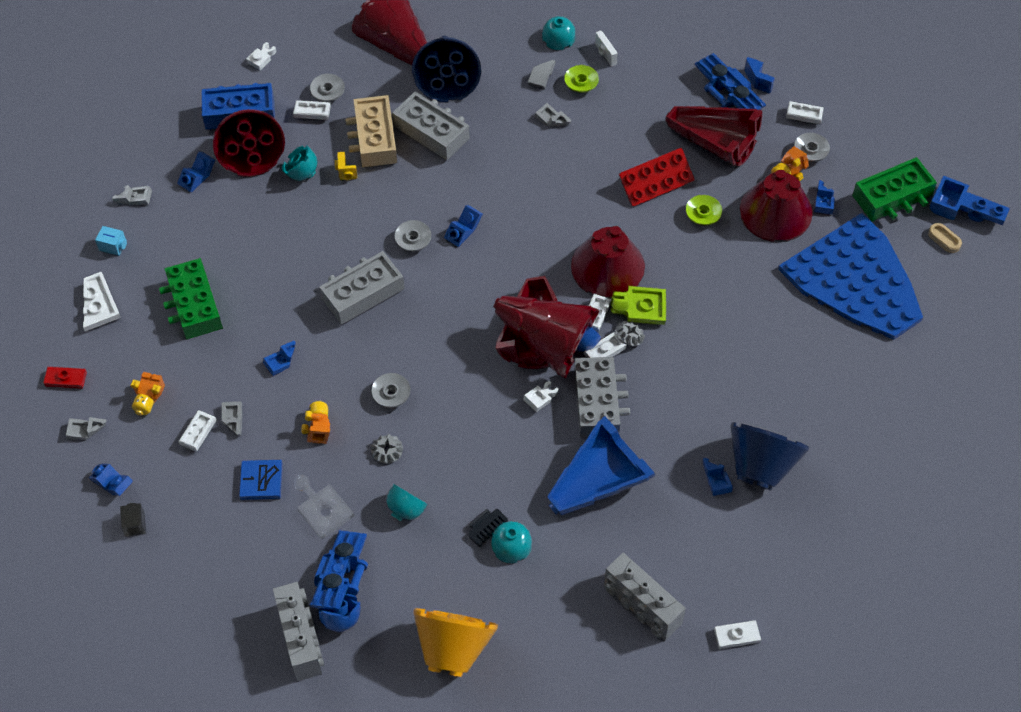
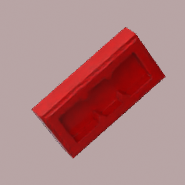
[43,367,87,389]

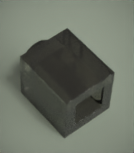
[120,503,146,537]

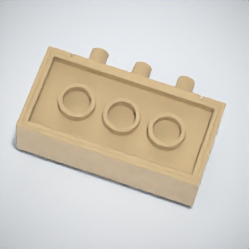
[345,95,397,167]

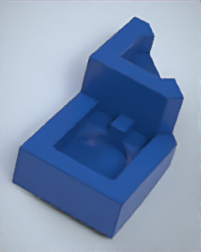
[814,180,835,215]
[263,341,296,376]
[703,458,733,496]

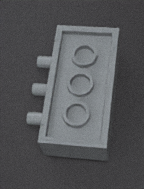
[392,92,470,160]
[319,251,405,325]
[574,357,630,438]
[604,552,686,641]
[273,582,324,681]

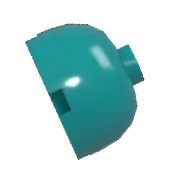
[542,16,575,50]
[282,145,318,181]
[386,484,428,521]
[491,521,532,564]

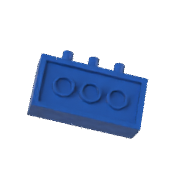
[201,83,275,130]

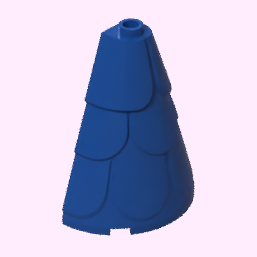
[547,416,655,515]

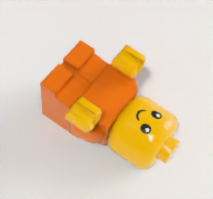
[771,146,809,181]
[130,372,165,416]
[301,401,330,444]

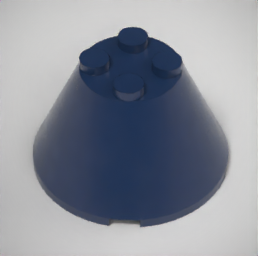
[412,36,481,102]
[730,422,809,491]

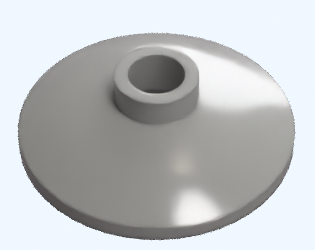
[310,74,345,102]
[794,133,830,162]
[395,220,431,251]
[372,373,410,408]

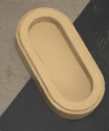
[928,223,962,253]

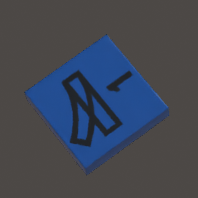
[239,460,283,500]

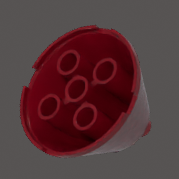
[213,109,285,176]
[740,169,813,242]
[571,226,645,299]

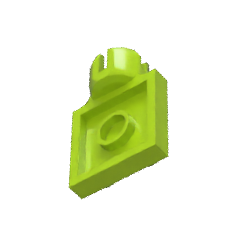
[611,286,666,325]

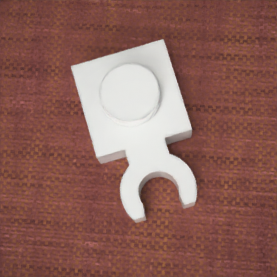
[246,42,276,70]
[523,381,558,412]

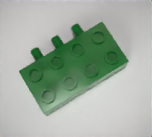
[852,157,937,222]
[159,258,223,340]

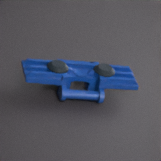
[695,53,766,110]
[310,530,368,611]

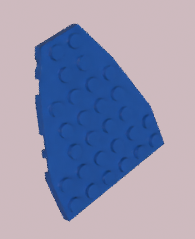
[778,213,923,340]

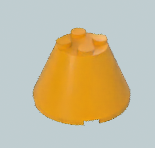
[413,608,498,677]

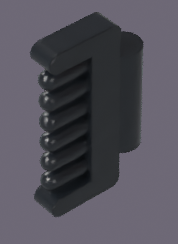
[468,509,508,547]

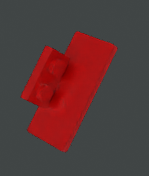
[619,148,695,207]

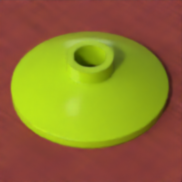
[564,65,599,93]
[686,195,722,225]

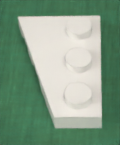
[83,272,121,331]

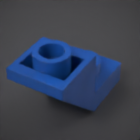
[744,57,775,94]
[177,152,216,192]
[444,205,483,247]
[89,463,133,496]

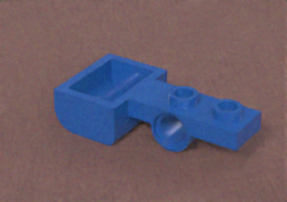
[930,176,1010,226]

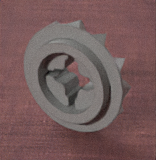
[615,321,645,346]
[371,433,403,464]

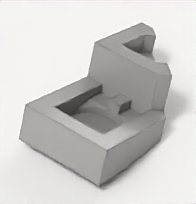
[528,60,556,89]
[534,103,572,126]
[112,185,152,205]
[222,401,242,436]
[66,417,106,440]

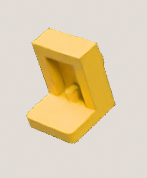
[335,152,357,180]

